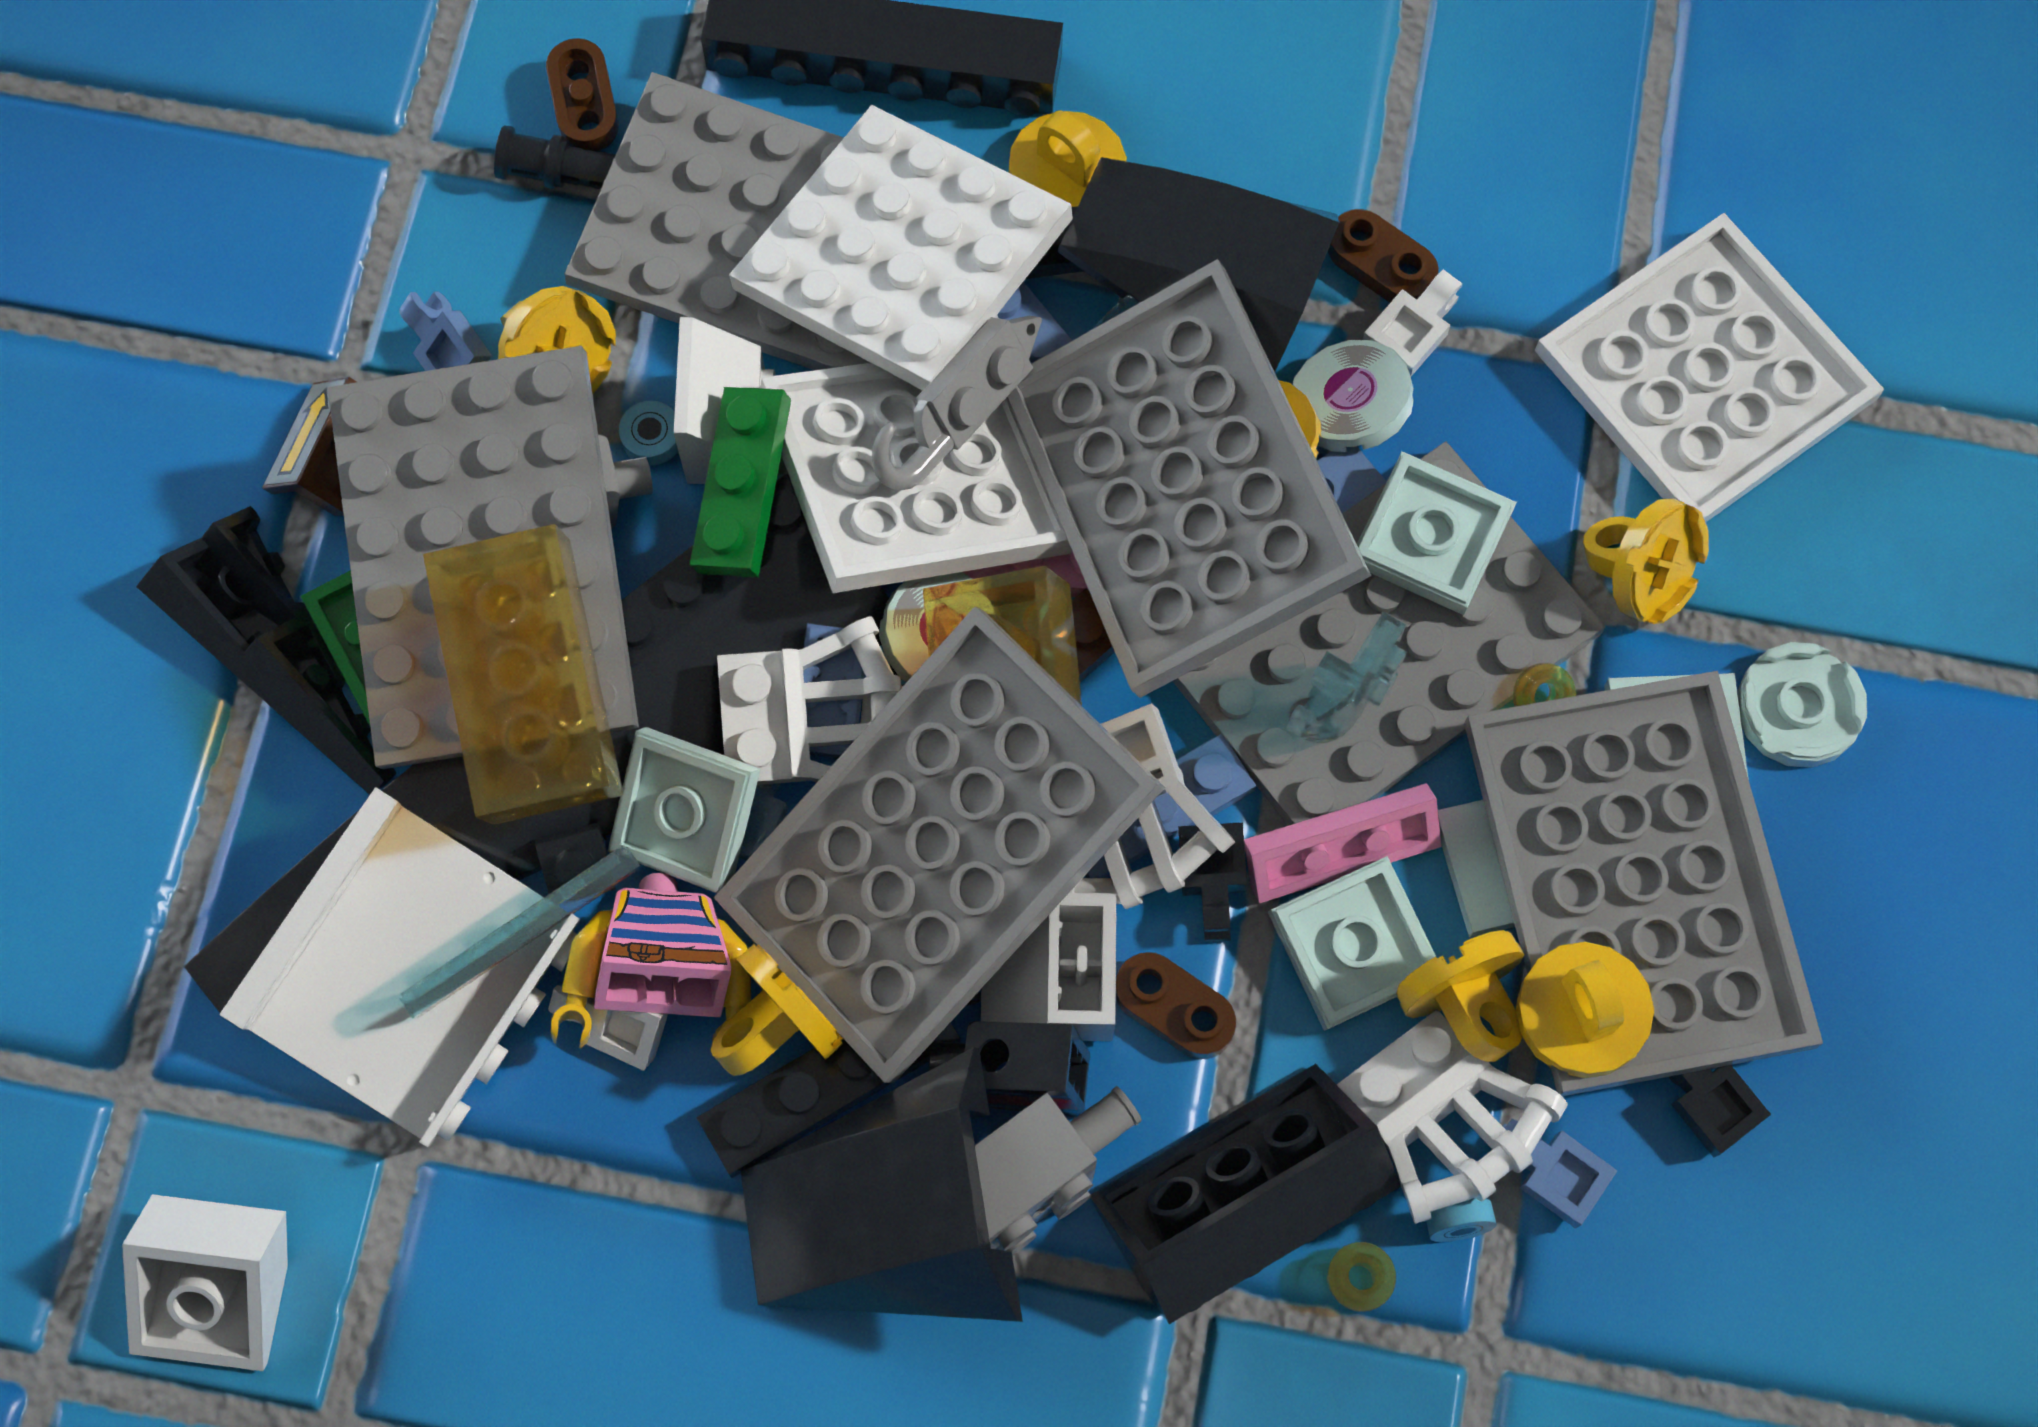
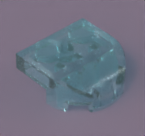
[1287,612,1407,743]

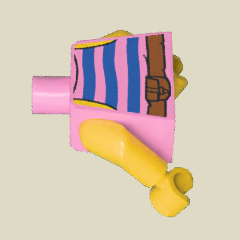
[551,873,751,1048]

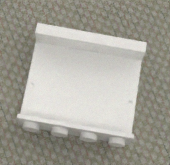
[219,787,580,1147]

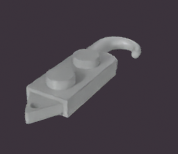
[872,315,1042,490]

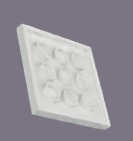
[729,105,1073,390]
[1535,213,1884,522]
[760,363,1072,593]

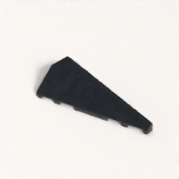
[136,506,397,795]

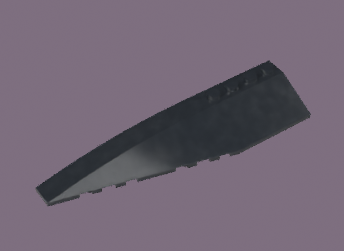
[183,472,889,1013]

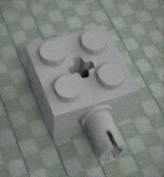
[975,1086,1142,1256]

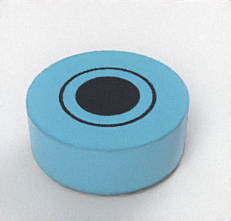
[619,401,678,466]
[1426,1198,1497,1242]

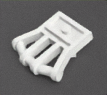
[717,616,901,785]
[1069,703,1235,909]
[1337,1010,1568,1224]

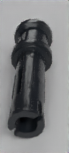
[494,125,616,190]

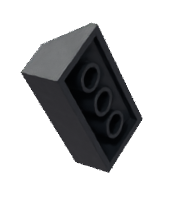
[1090,1063,1401,1324]

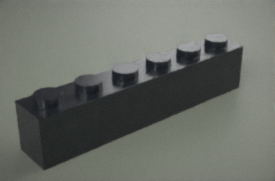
[701,0,1063,116]

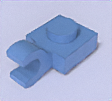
[399,292,492,371]
[1489,1118,1618,1228]

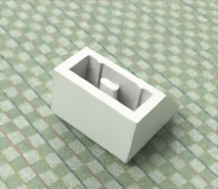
[981,893,1116,1041]

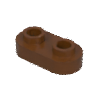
[546,38,619,152]
[1328,209,1439,303]
[1115,952,1236,1059]

